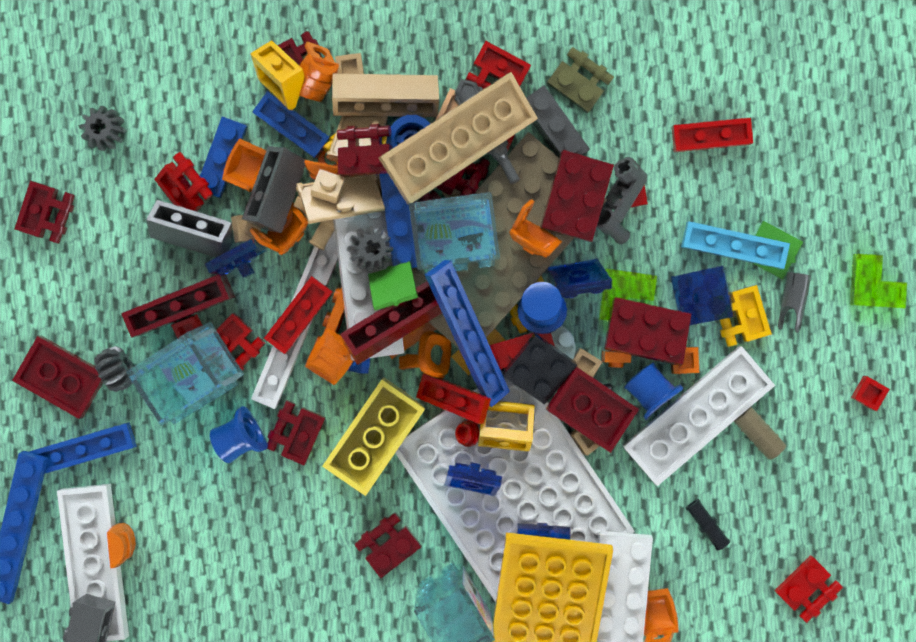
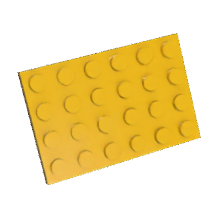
[490,532,613,642]

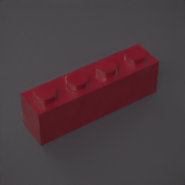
[121,274,236,338]
[340,281,442,365]

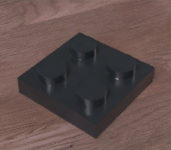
[503,333,577,405]

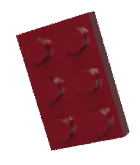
[540,150,614,242]
[604,297,691,366]
[12,336,103,419]
[545,367,639,453]

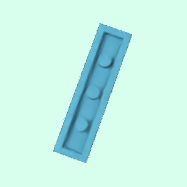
[681,221,790,269]

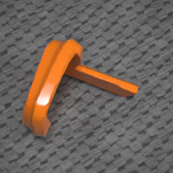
[399,331,451,379]

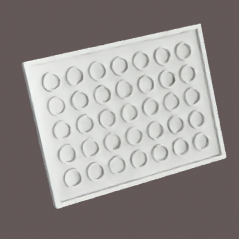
[395,370,635,602]

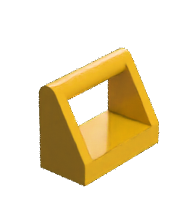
[250,40,305,110]
[478,401,535,452]

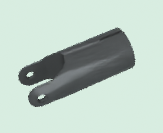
[778,272,811,333]

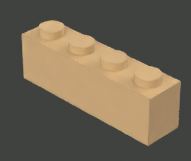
[332,73,439,117]

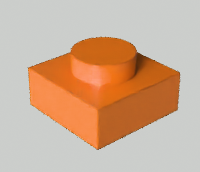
[671,347,699,374]
[602,351,631,368]

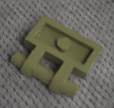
[547,47,614,113]

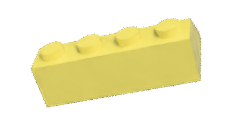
[322,378,425,496]

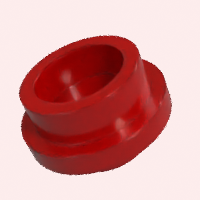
[455,420,479,447]

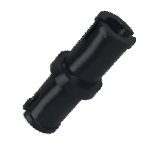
[686,499,730,551]

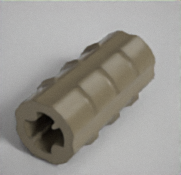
[734,407,786,460]

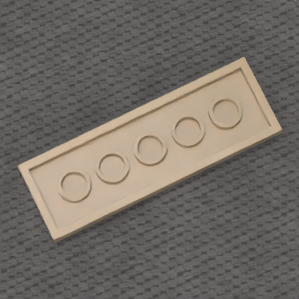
[379,72,538,205]

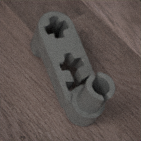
[597,157,647,244]

